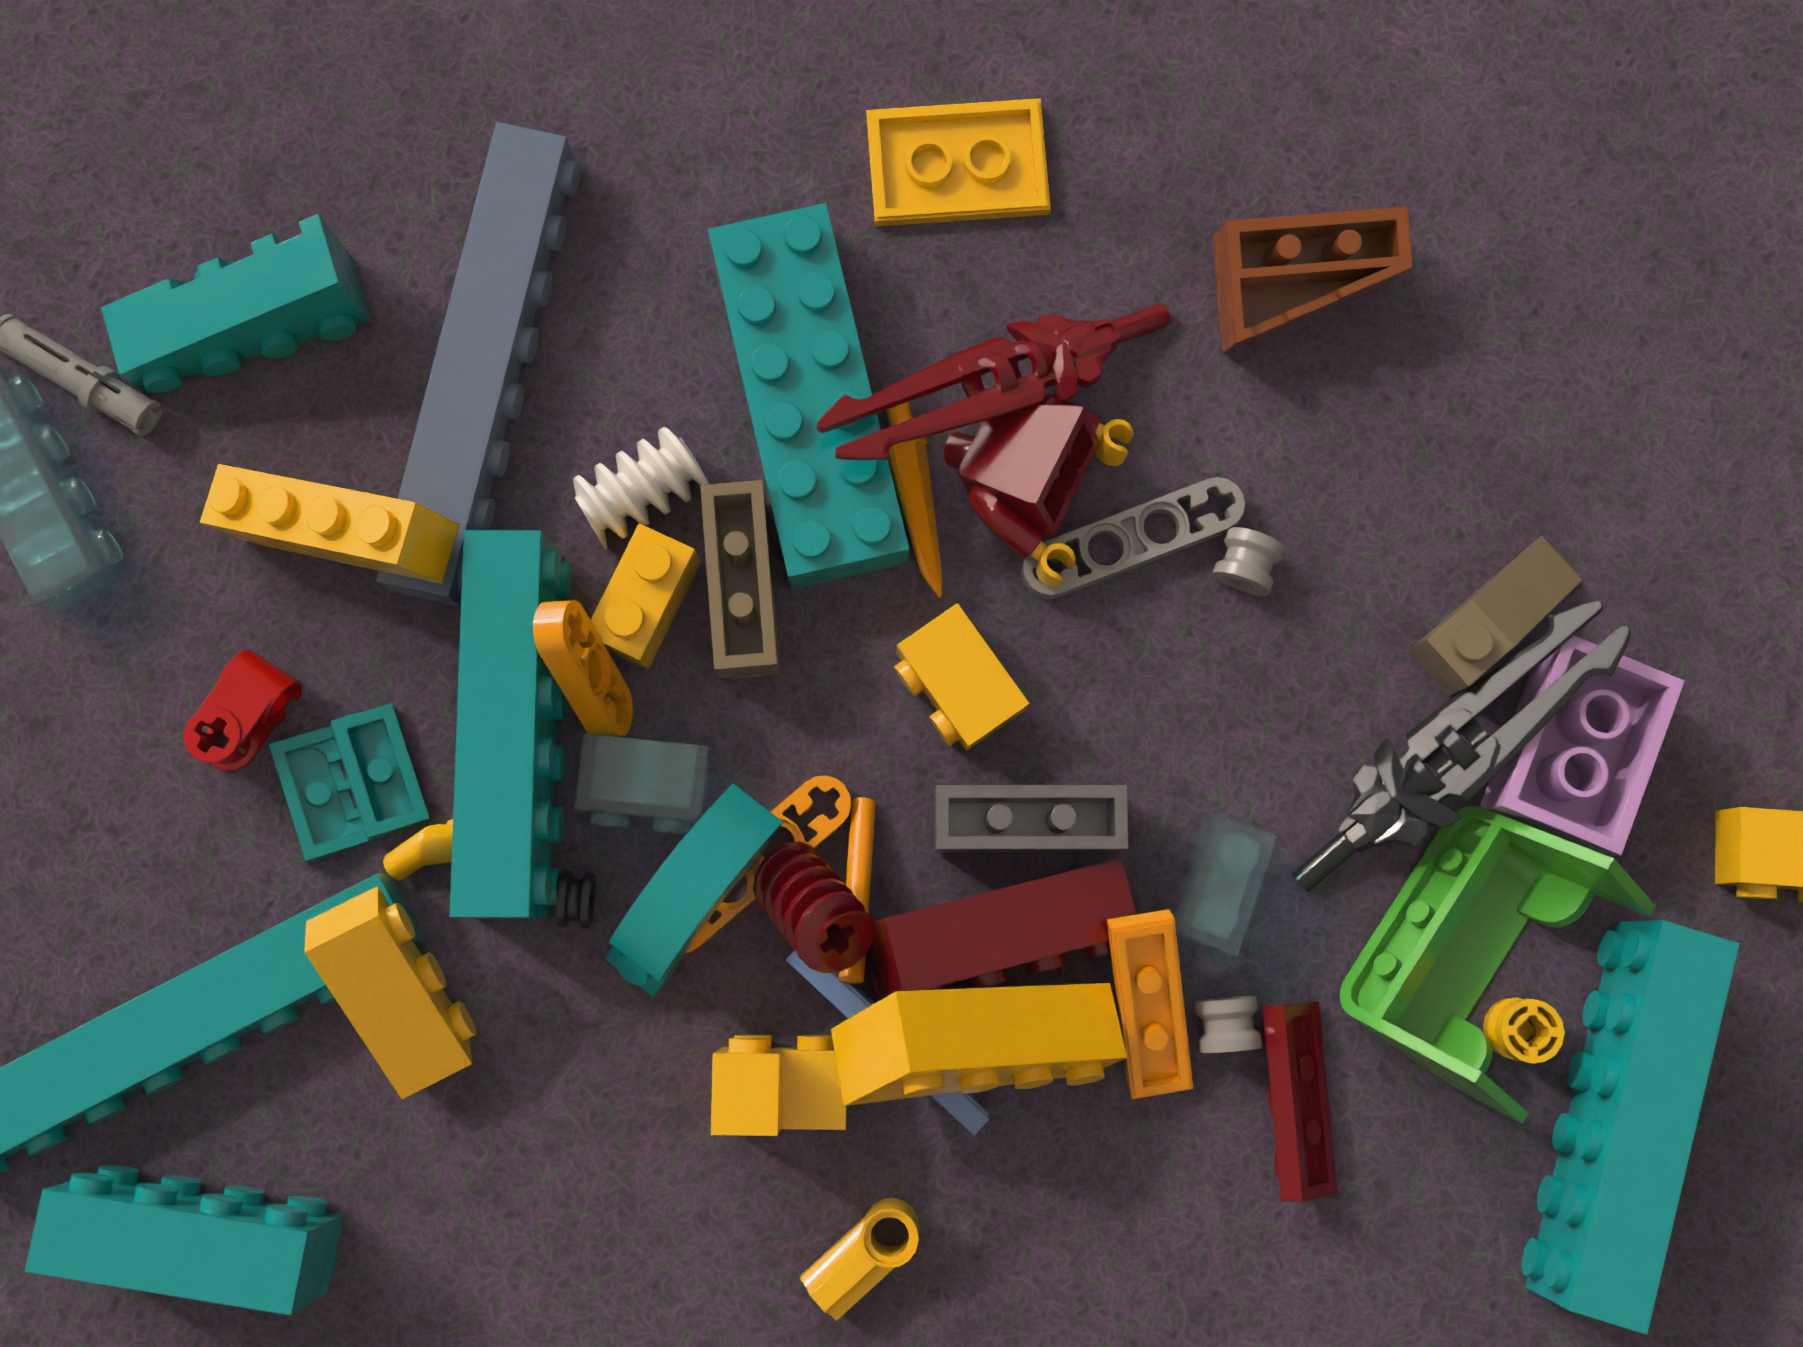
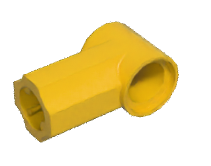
[800,1197,920,1321]

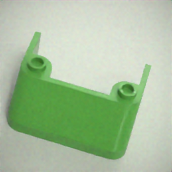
[1340,806,1656,1124]

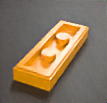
[1107,909,1193,1099]

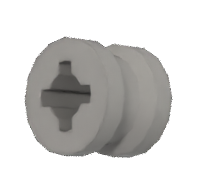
[1212,527,1286,596]
[1194,996,1263,1053]

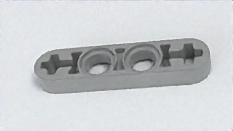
[1021,477,1245,600]

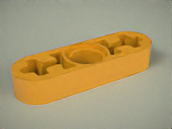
[533,600,633,737]

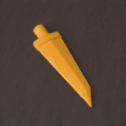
[886,402,942,598]

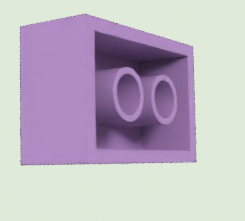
[1480,635,1685,857]

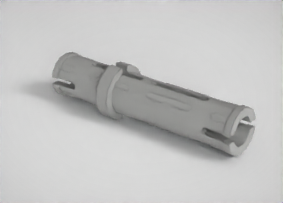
[0,314,162,436]

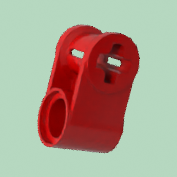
[184,649,303,771]

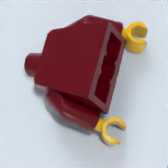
[944,394,1134,587]

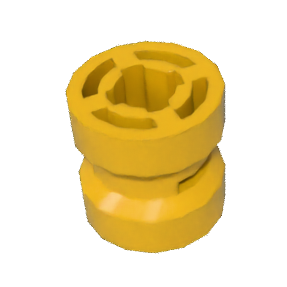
[1483,997,1565,1064]

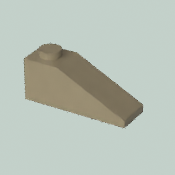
[1408,535,1582,696]

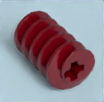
[753,841,875,973]

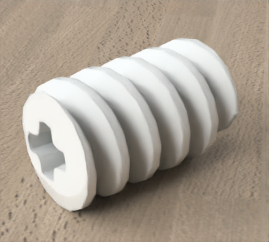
[573,427,709,549]

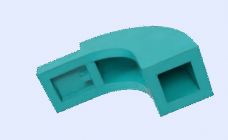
[605,784,783,998]

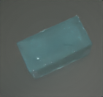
[575,734,714,835]
[1173,814,1277,956]

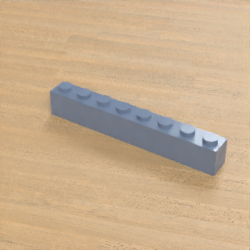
[376,122,581,607]

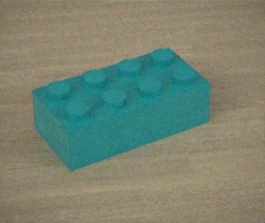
[24,1165,344,1315]

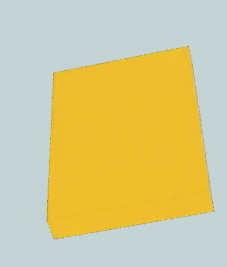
[866,98,1051,227]

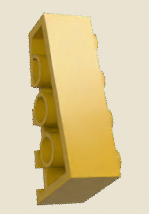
[831,983,1127,1106]

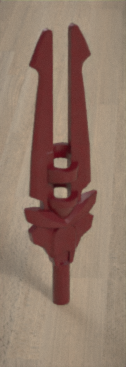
[817,303,1170,461]

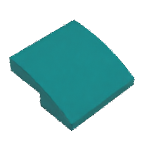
[269,703,430,864]

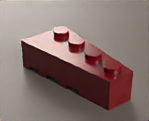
[865,858,1137,999]

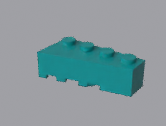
[101,214,370,393]

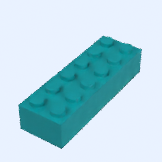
[708,203,909,590]
[449,530,571,919]
[1521,920,1740,1335]

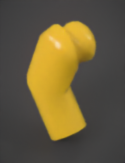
[383,819,453,881]

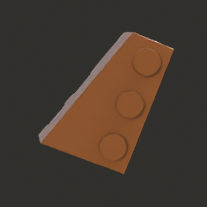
[1212,206,1412,353]

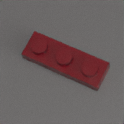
[1262,1001,1338,1202]

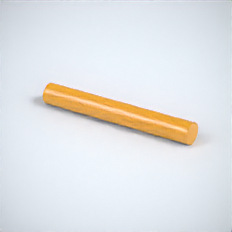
[839,797,876,984]

